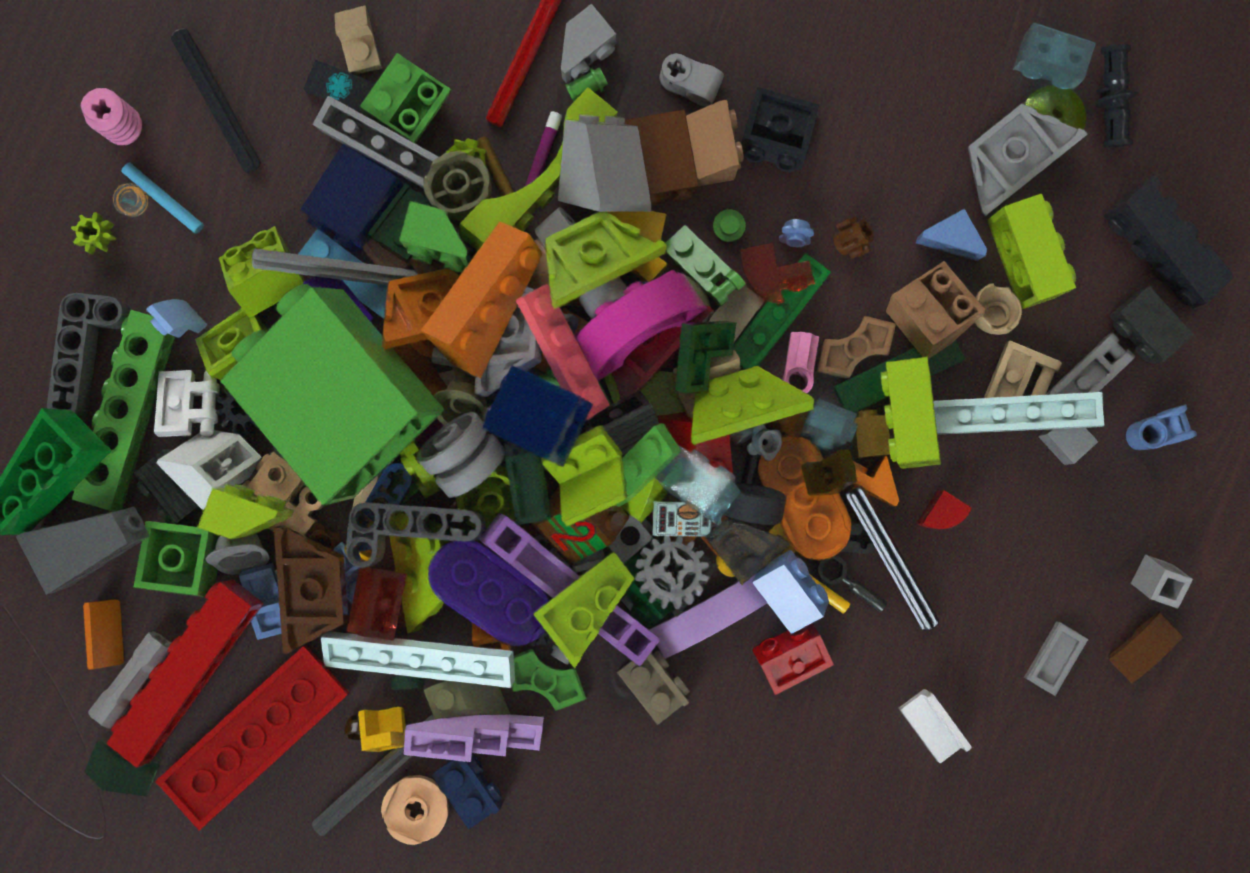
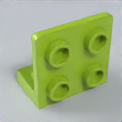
[541,426,627,526]

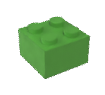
[134,521,221,597]

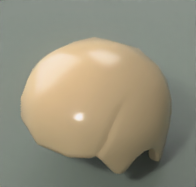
[975,283,1022,335]

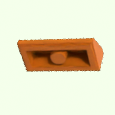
[83,599,124,670]

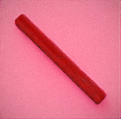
[486,0,562,127]

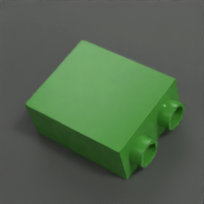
[221,284,445,505]

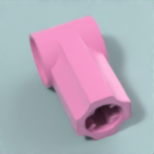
[782,332,819,393]

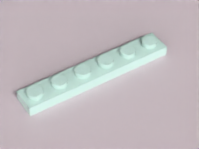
[934,392,1104,435]
[321,631,515,688]

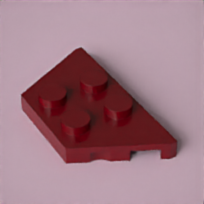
[611,306,714,400]

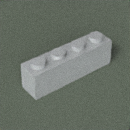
[312,96,438,188]

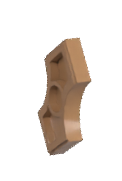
[816,316,896,380]

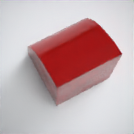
[917,490,972,529]

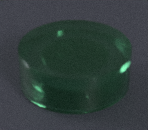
[390,676,424,690]

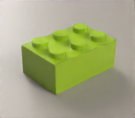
[987,193,1076,310]
[881,357,941,469]

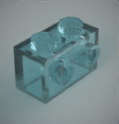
[1013,23,1096,89]
[800,399,858,451]
[656,446,741,524]

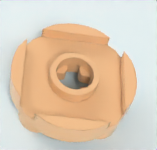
[381,775,449,845]

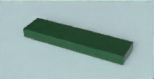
[833,340,966,416]

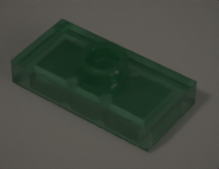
[505,451,552,525]

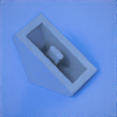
[916,209,987,261]

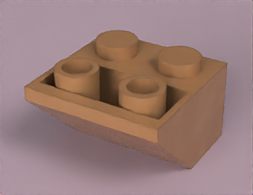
[686,100,743,186]
[886,261,986,359]

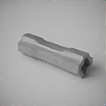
[88,631,171,729]

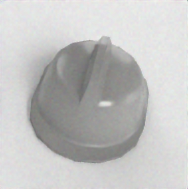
[205,534,270,575]

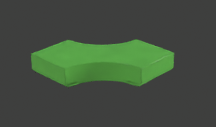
[511,648,587,711]

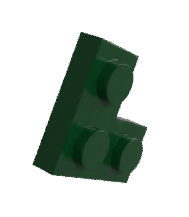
[675,320,736,393]

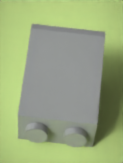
[558,114,651,212]

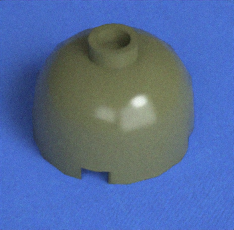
[423,151,492,221]

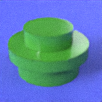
[713,209,746,242]

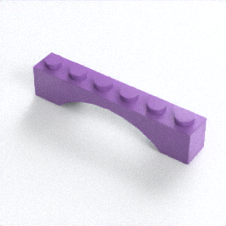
[479,513,660,666]

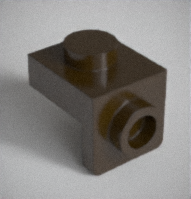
[801,449,858,496]

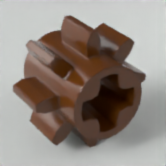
[833,216,874,259]

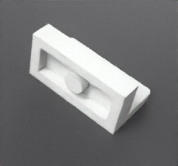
[899,689,972,763]

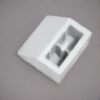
[157,430,262,510]

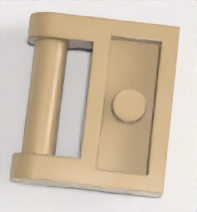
[984,340,1062,398]

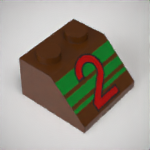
[532,484,629,564]

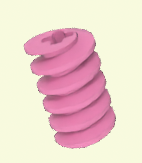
[80,88,142,145]

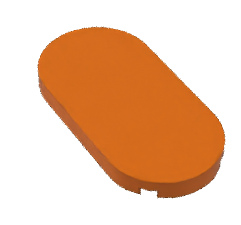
[758,435,851,560]

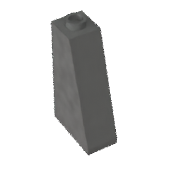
[16,507,150,595]

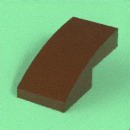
[1108,611,1183,684]

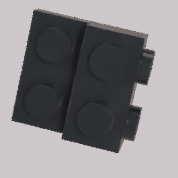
[741,87,819,172]

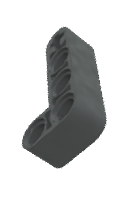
[47,293,132,420]
[346,502,487,568]

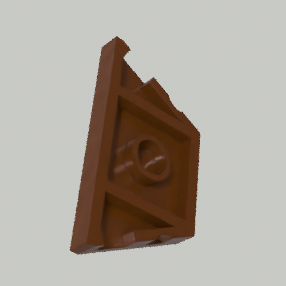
[274,526,348,653]

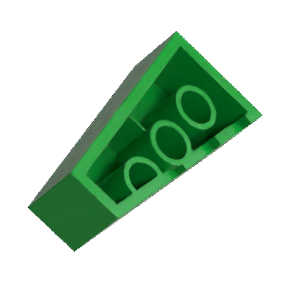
[0,408,111,535]

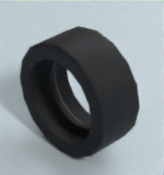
[721,483,786,524]

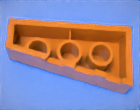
[421,221,543,379]

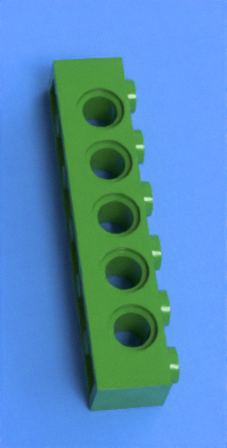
[72,310,175,511]

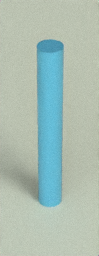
[121,162,204,234]

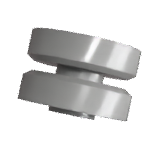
[417,412,505,497]

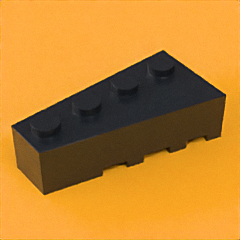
[1103,175,1235,308]

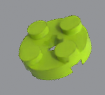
[400,439,442,498]

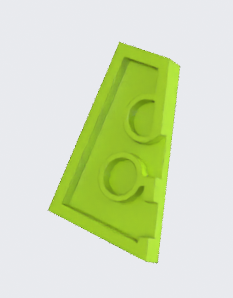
[533,552,634,668]

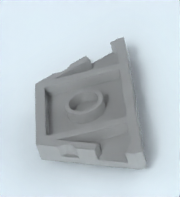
[968,104,1087,217]
[474,287,542,397]

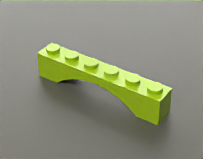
[459,87,618,251]

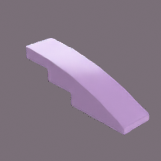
[404,715,544,762]

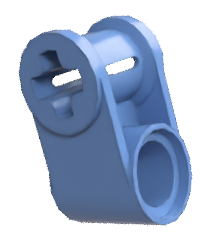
[1126,404,1197,451]

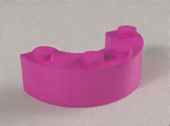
[574,270,708,381]

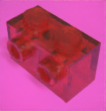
[347,566,407,641]

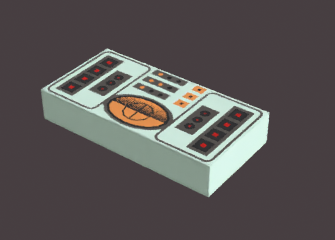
[653,501,722,536]

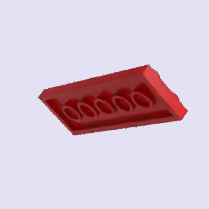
[155,645,350,831]

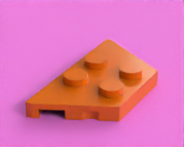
[382,269,460,349]

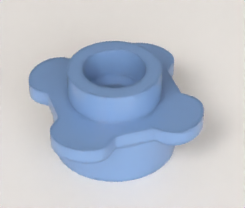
[779,219,814,247]

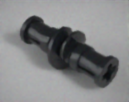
[1095,44,1139,148]

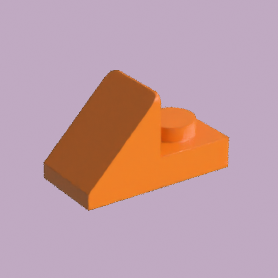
[852,456,899,506]

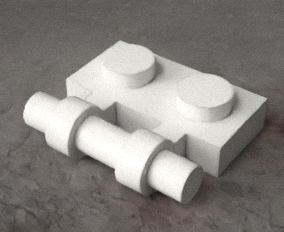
[154,370,220,437]

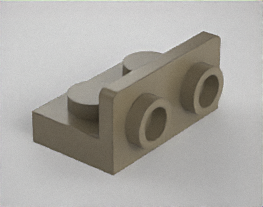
[617,650,690,725]

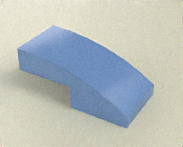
[239,563,281,640]

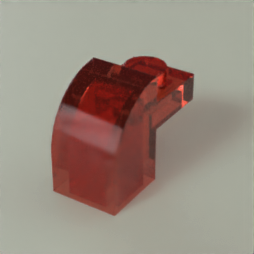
[740,243,815,303]

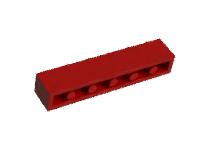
[106,579,264,768]

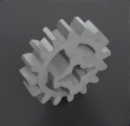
[635,536,709,609]

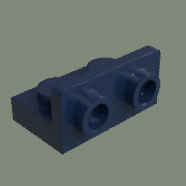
[431,754,503,829]

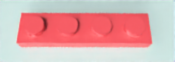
[516,284,610,422]

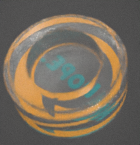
[112,183,149,217]

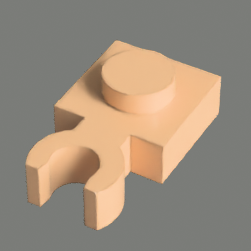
[269,487,324,536]

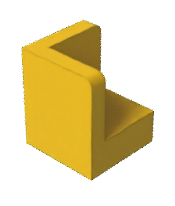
[358,707,406,752]

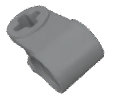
[659,53,724,107]

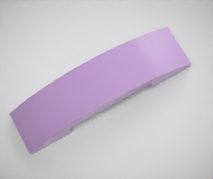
[649,570,767,659]

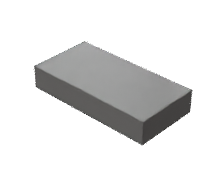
[1024,621,1088,696]

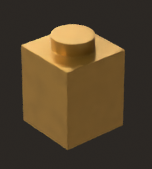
[849,410,890,459]

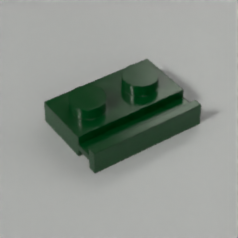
[368,183,432,263]

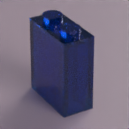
[300,144,403,250]
[482,365,593,467]

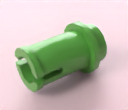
[565,67,608,102]

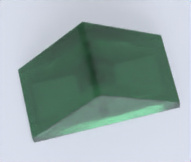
[84,740,160,796]

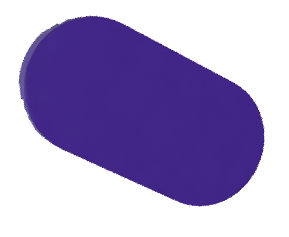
[428,540,549,646]

